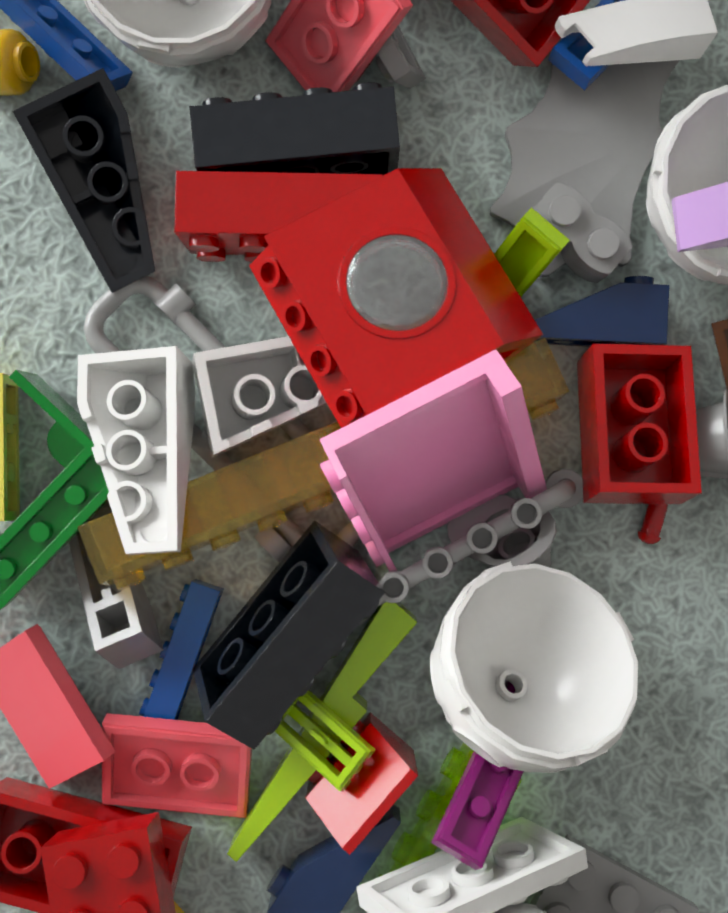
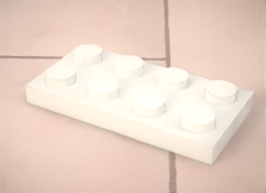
[356,817,588,913]

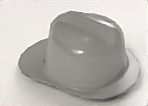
[696,389,728,479]
[448,495,556,567]

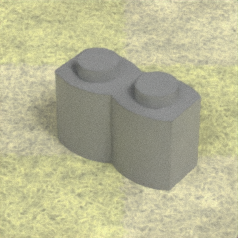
[534,182,633,283]

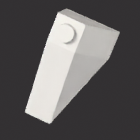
[77,346,195,555]

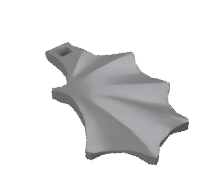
[490,60,680,278]

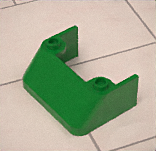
[0,370,109,610]

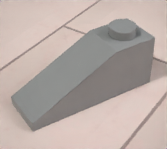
[69,506,163,669]

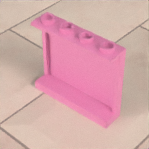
[319,350,547,571]

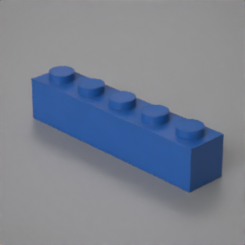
[139,579,224,720]

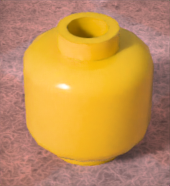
[0,29,40,96]

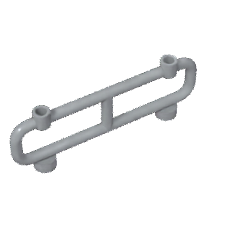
[84,276,360,563]

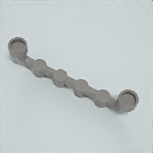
[358,469,583,626]

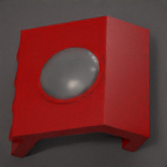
[249,168,544,428]

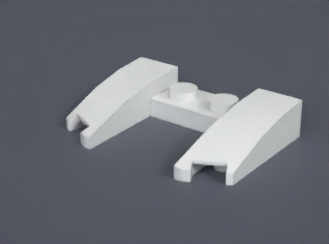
[555,0,718,66]

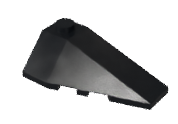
[13,68,155,293]

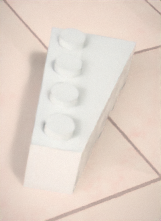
[192,318,395,458]

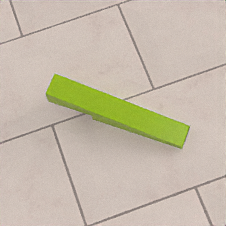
[227,602,418,862]

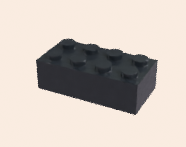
[189,82,400,176]
[193,520,385,750]

